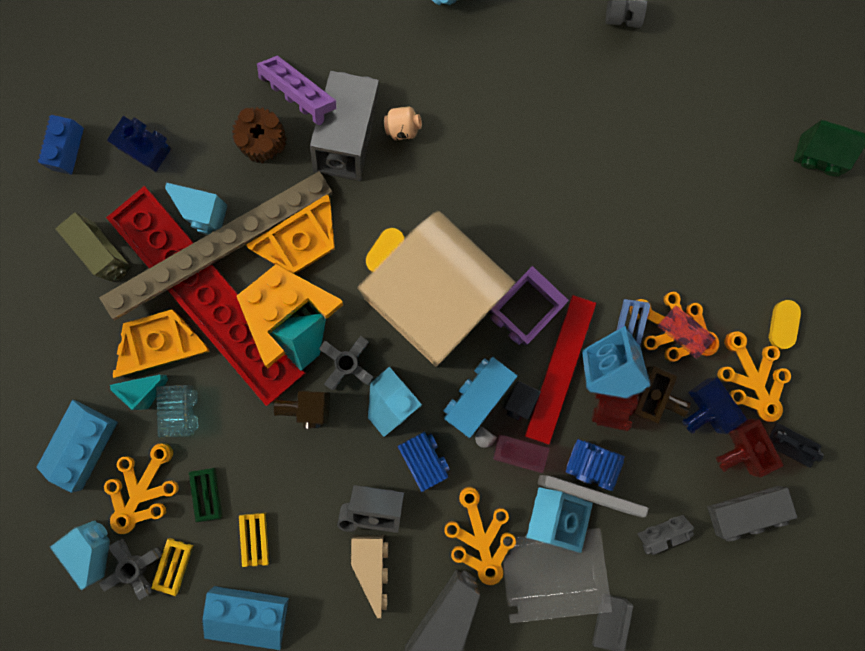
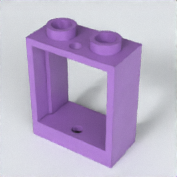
[489,266,569,345]

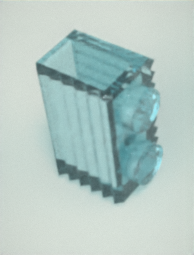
[156,385,198,438]

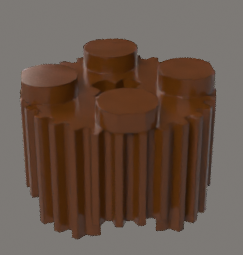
[232,107,287,163]

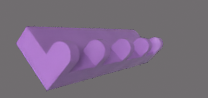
[257,55,336,125]

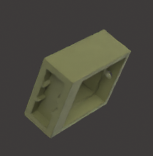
[55,212,131,282]

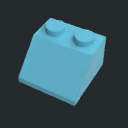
[165,183,228,235]
[526,487,593,553]
[50,520,110,590]

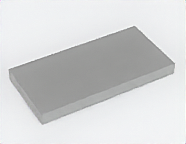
[537,475,648,518]

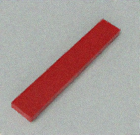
[525,295,596,444]

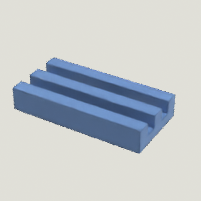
[617,299,650,346]

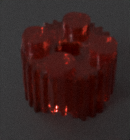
[592,393,639,431]

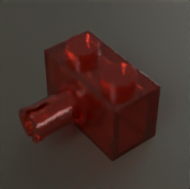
[716,419,784,477]

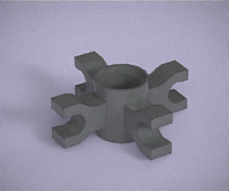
[319,336,375,390]
[99,539,162,600]

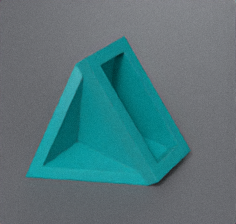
[269,314,326,371]
[110,375,168,410]

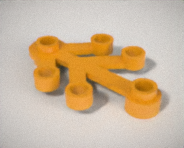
[630,292,719,362]
[717,331,791,422]
[104,443,179,534]
[444,487,516,585]

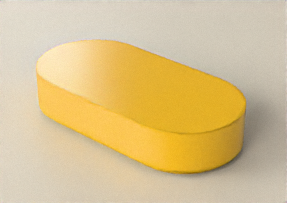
[366,228,404,272]
[769,300,801,349]

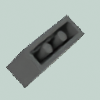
[707,486,797,541]

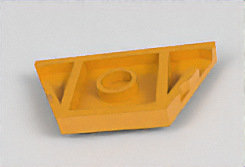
[246,194,335,274]
[113,309,210,378]

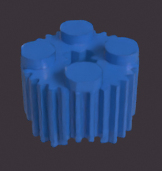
[566,439,625,491]

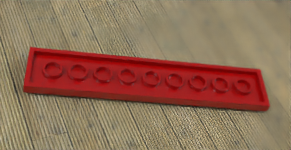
[106,186,306,406]

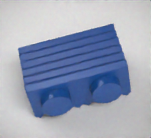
[38,115,84,175]
[398,431,450,492]

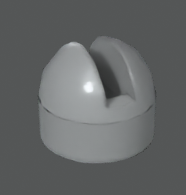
[475,427,497,448]

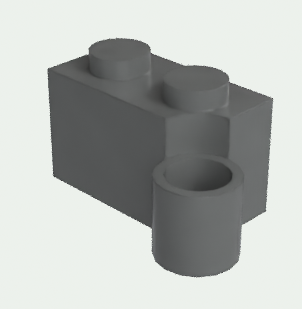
[337,485,404,533]

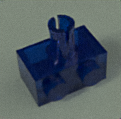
[107,116,172,173]
[682,377,747,434]

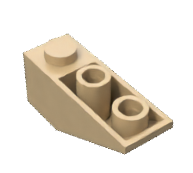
[351,535,388,618]

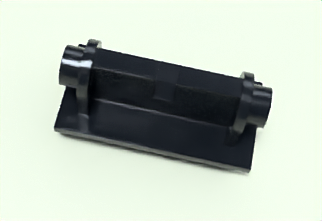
[765,422,824,468]

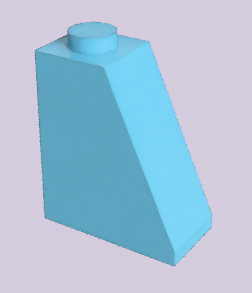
[368,366,422,437]

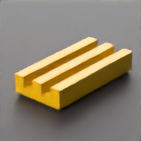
[239,513,269,567]
[151,538,194,596]

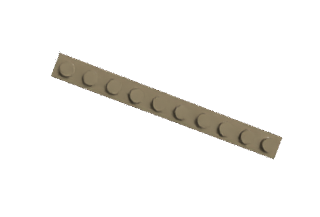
[99,171,333,321]

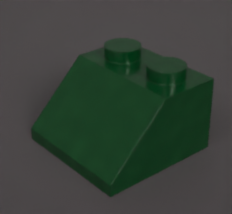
[793,120,865,177]

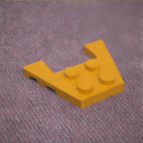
[237,264,343,368]

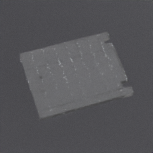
[500,528,612,623]

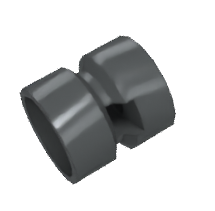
[606,0,647,28]

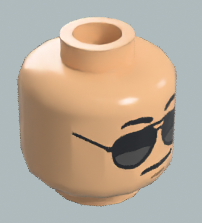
[384,106,422,141]

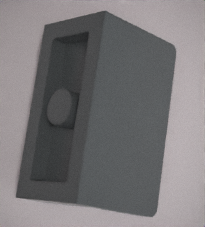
[592,594,633,651]

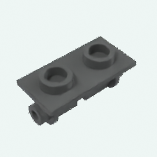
[637,515,694,555]

